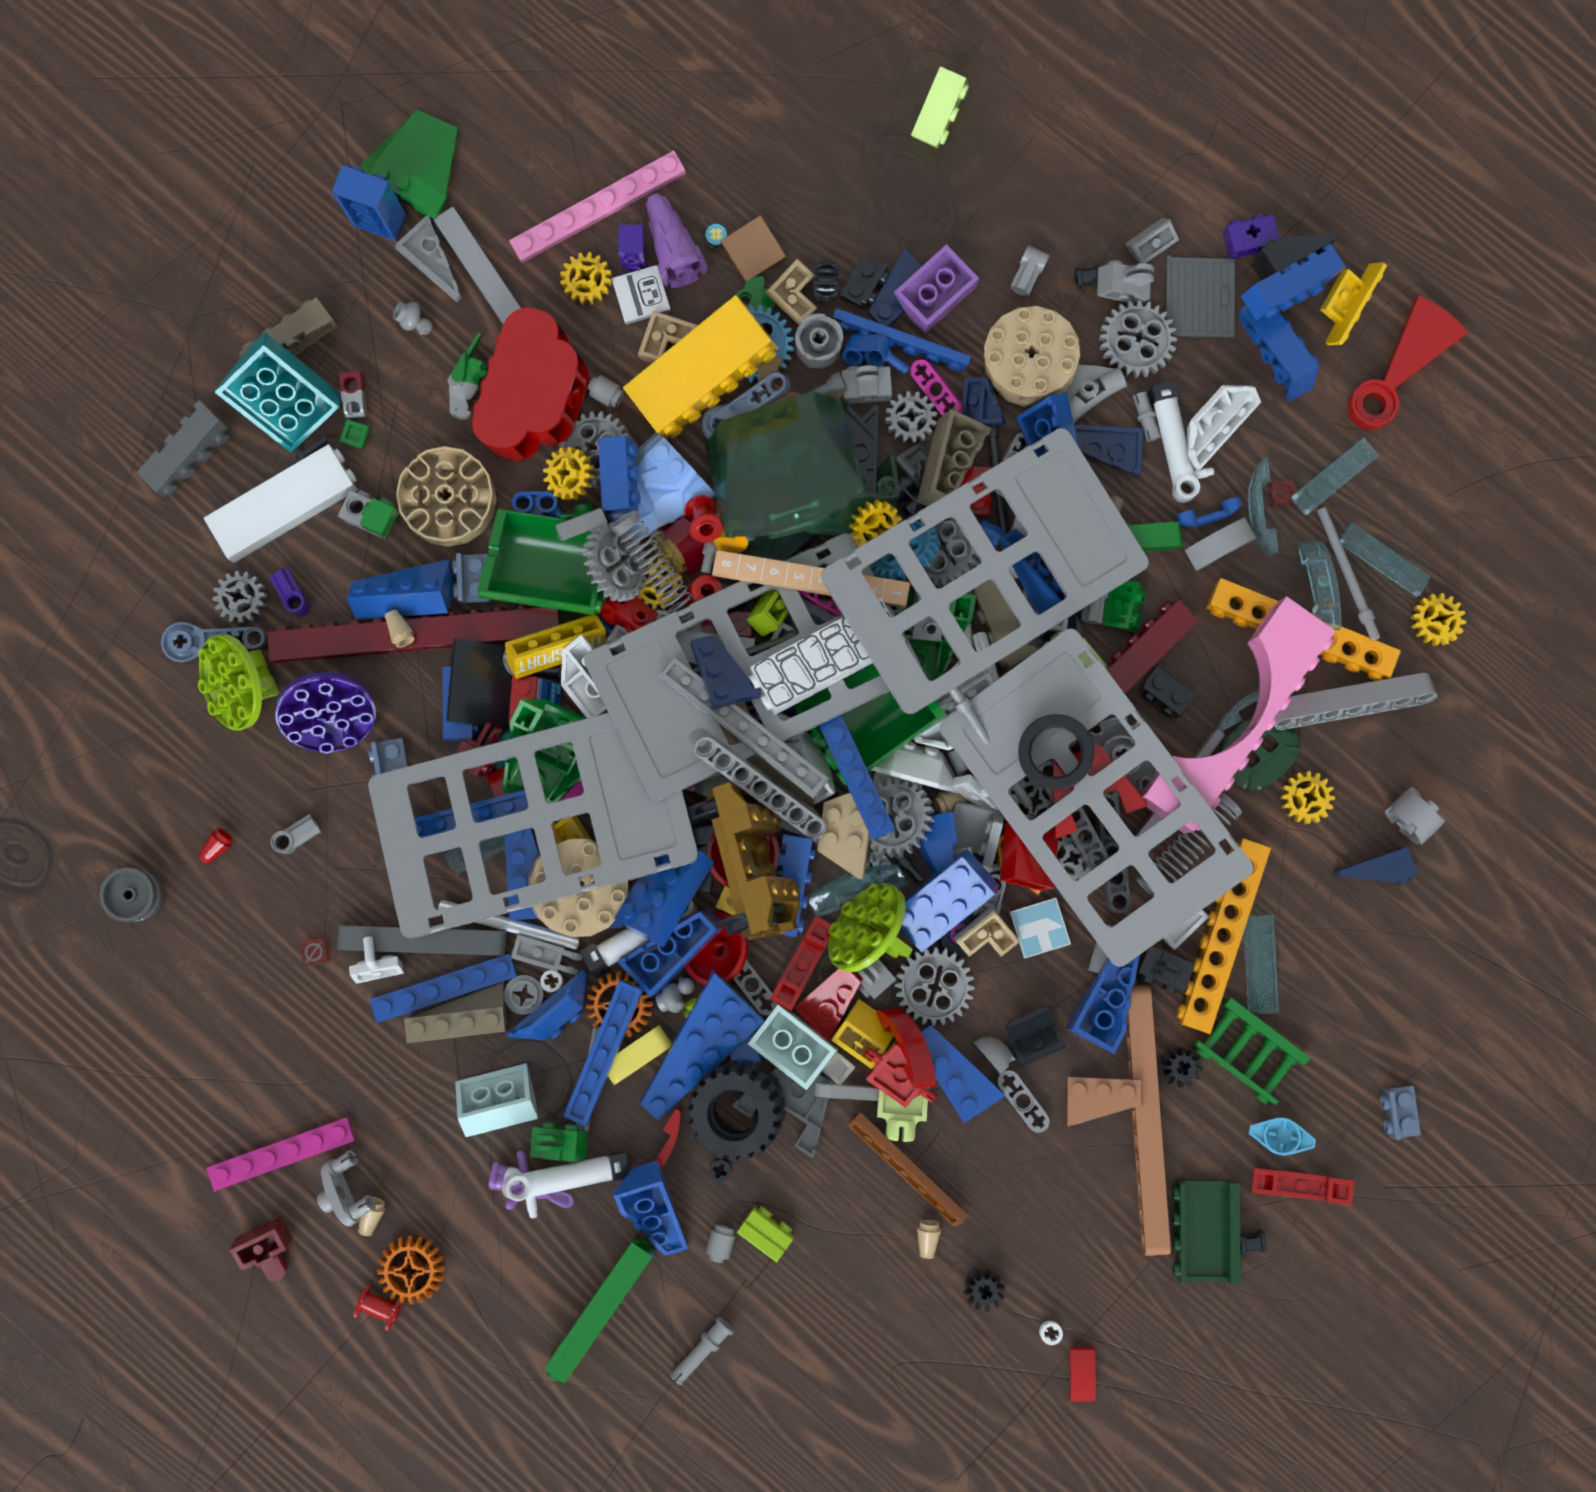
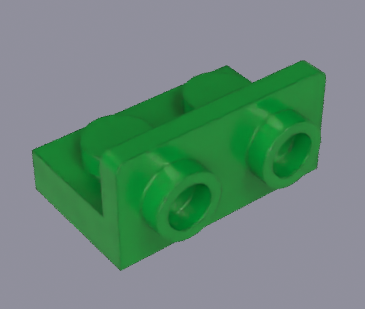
[1101,581,1146,634]

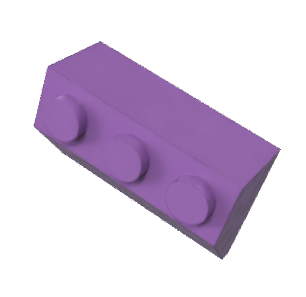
[894,244,979,334]

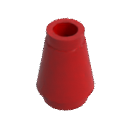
[198,828,233,864]

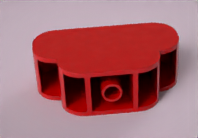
[472,308,590,461]

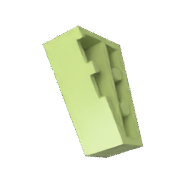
[911,67,969,148]

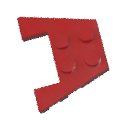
[1052,744,1148,839]

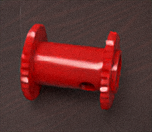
[684,495,723,543]
[683,574,723,607]
[353,1284,402,1331]

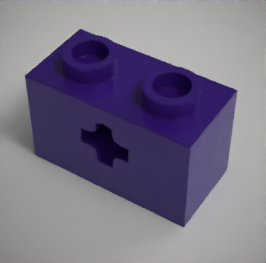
[1223,214,1280,259]
[618,225,646,272]

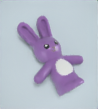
[489,1150,574,1210]

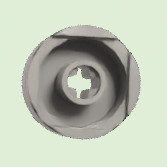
[795,314,843,369]
[1385,787,1445,845]

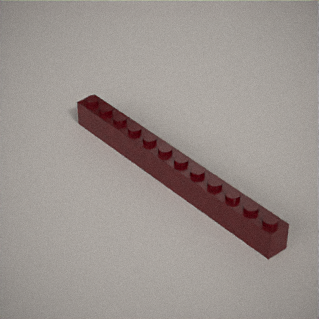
[267,605,561,664]

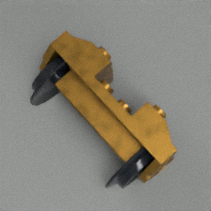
[690,782,800,940]

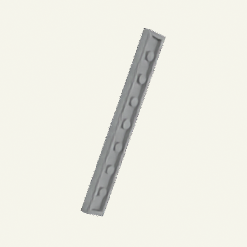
[659,656,829,799]

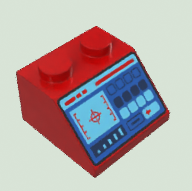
[509,675,564,724]

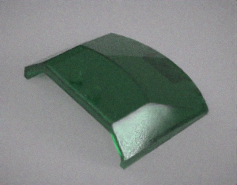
[705,391,867,540]

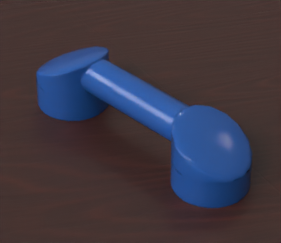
[1176,497,1242,527]

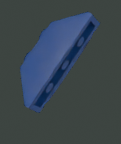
[507,969,588,1040]

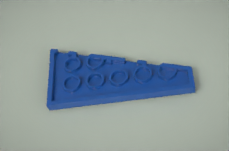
[640,970,765,1120]

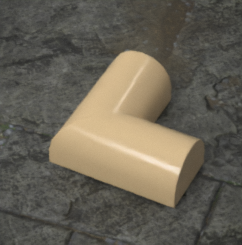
[766,259,817,325]
[638,311,698,364]
[953,907,1020,957]

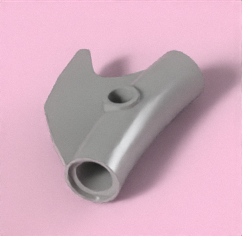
[1063,365,1127,423]

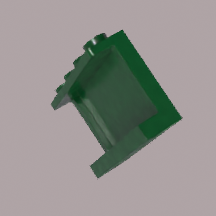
[1172,1180,1241,1285]

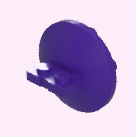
[275,672,376,754]

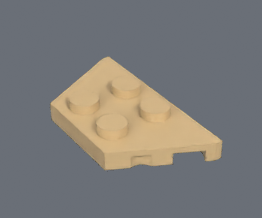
[818,786,876,880]

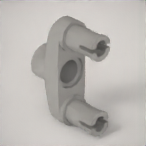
[317,1150,376,1226]

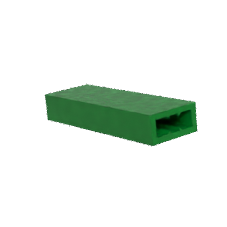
[544,1235,656,1384]

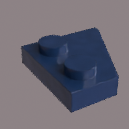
[961,377,1006,426]

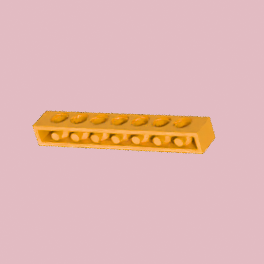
[1206,578,1401,681]
[1176,838,1271,1034]

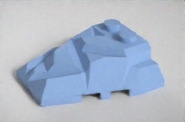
[603,432,716,540]

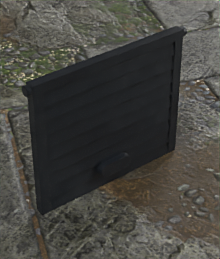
[446,639,512,732]

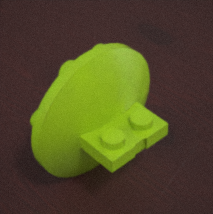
[198,634,279,731]
[828,883,913,972]

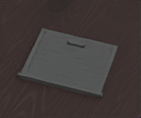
[1165,255,1235,339]

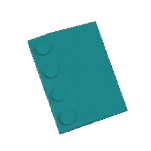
[215,332,340,452]

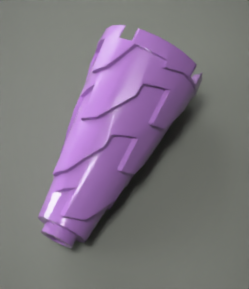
[646,194,708,288]

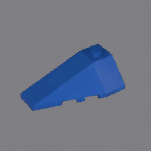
[999,529,1065,614]
[910,812,957,876]
[1065,956,1139,1054]
[613,1160,688,1256]

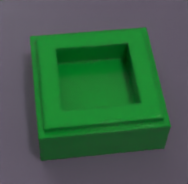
[339,419,371,450]

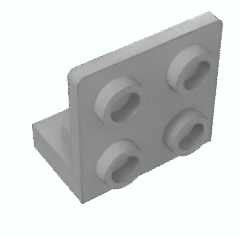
[953,802,1003,867]

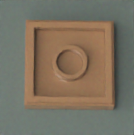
[720,215,786,283]

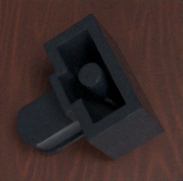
[1137,946,1195,994]

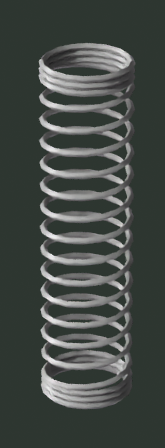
[611,510,695,624]
[1137,793,1242,896]

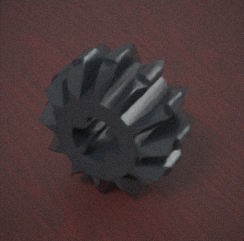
[814,260,839,302]
[1160,1046,1203,1089]
[963,1268,1006,1312]

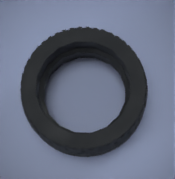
[1018,714,1094,790]

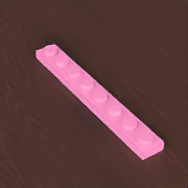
[509,151,686,263]

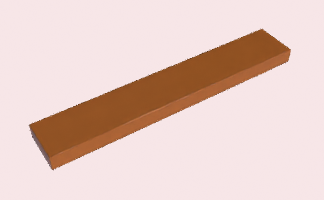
[847,1112,968,1227]

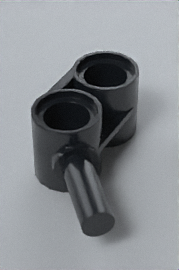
[885,473,927,517]

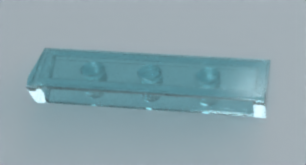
[1340,522,1430,597]
[1244,915,1279,1014]

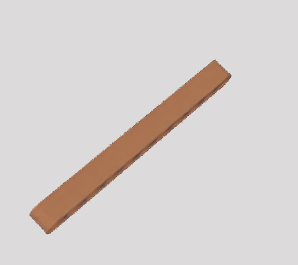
[1126,984,1171,1256]

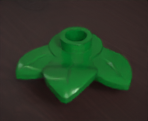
[735,276,776,313]
[560,502,602,519]

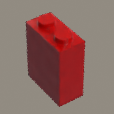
[1000,819,1058,891]

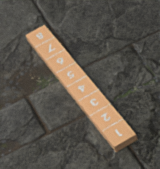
[712,550,910,608]

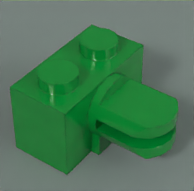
[530,1122,588,1162]

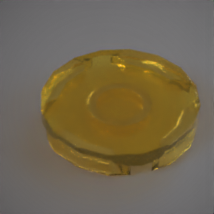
[650,531,687,575]

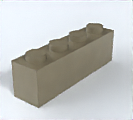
[238,298,338,357]
[917,409,992,507]
[969,580,1037,672]
[404,981,509,1043]

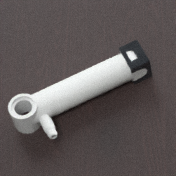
[1148,380,1214,503]
[580,900,698,978]
[502,1152,629,1218]

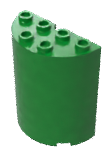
[477,509,611,615]
[794,663,946,785]

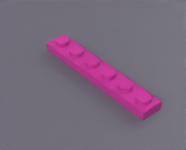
[206,1117,356,1191]

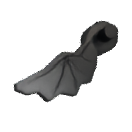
[295,436,328,462]

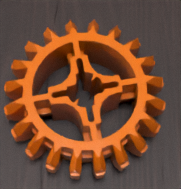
[586,972,653,1037]
[377,1235,445,1304]

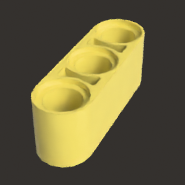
[608,1025,673,1085]

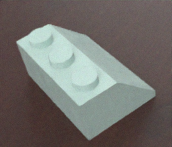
[748,1005,839,1090]
[455,1063,538,1137]

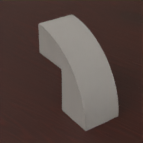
[1185,517,1256,571]

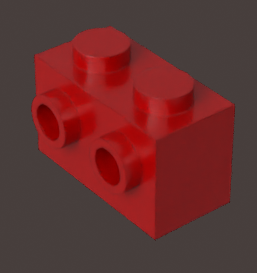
[598,596,659,633]

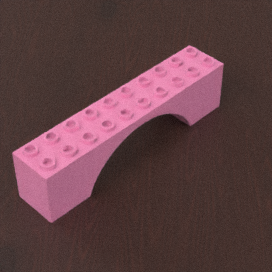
[1140,596,1335,833]

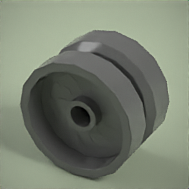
[99,868,164,922]

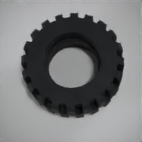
[687,1060,786,1161]

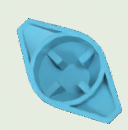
[1249,1118,1316,1156]

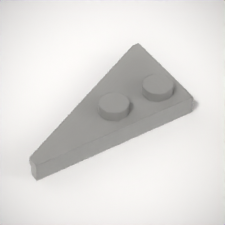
[395,215,461,302]

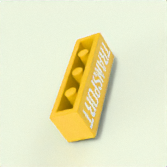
[505,615,606,679]

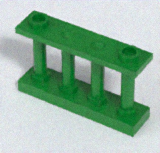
[1191,997,1310,1105]

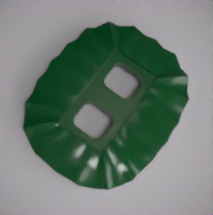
[1219,717,1301,791]

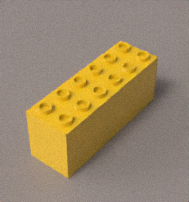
[623,295,779,439]

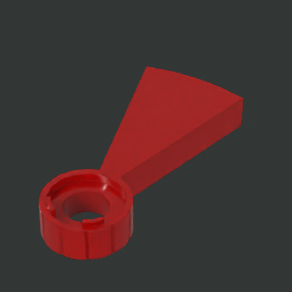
[1347,296,1469,431]

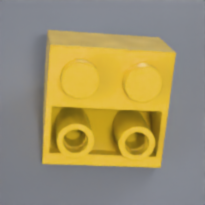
[831,999,894,1069]

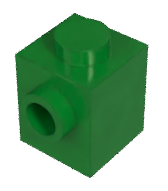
[360,498,399,538]

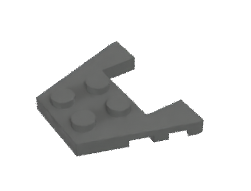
[732,1067,833,1158]

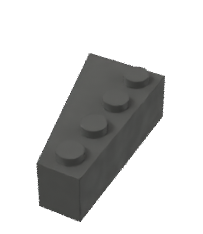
[137,400,232,498]

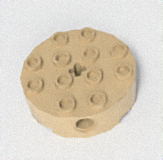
[984,306,1080,407]
[396,446,497,547]
[527,839,628,937]

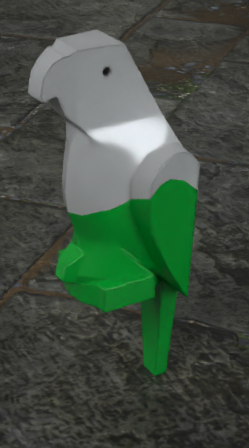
[447,332,488,420]

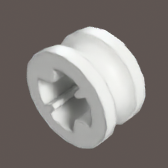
[540,970,563,992]
[1039,1320,1063,1345]

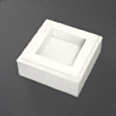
[822,1052,855,1084]

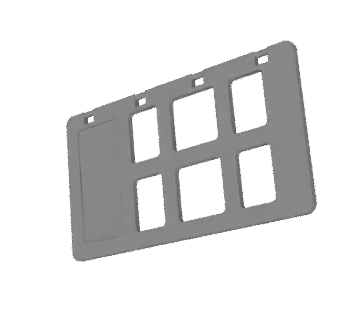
[821,428,1149,714]
[584,533,922,801]
[940,629,1253,967]
[368,713,698,939]

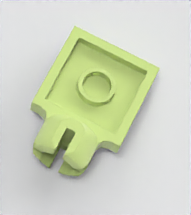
[877,1087,929,1142]

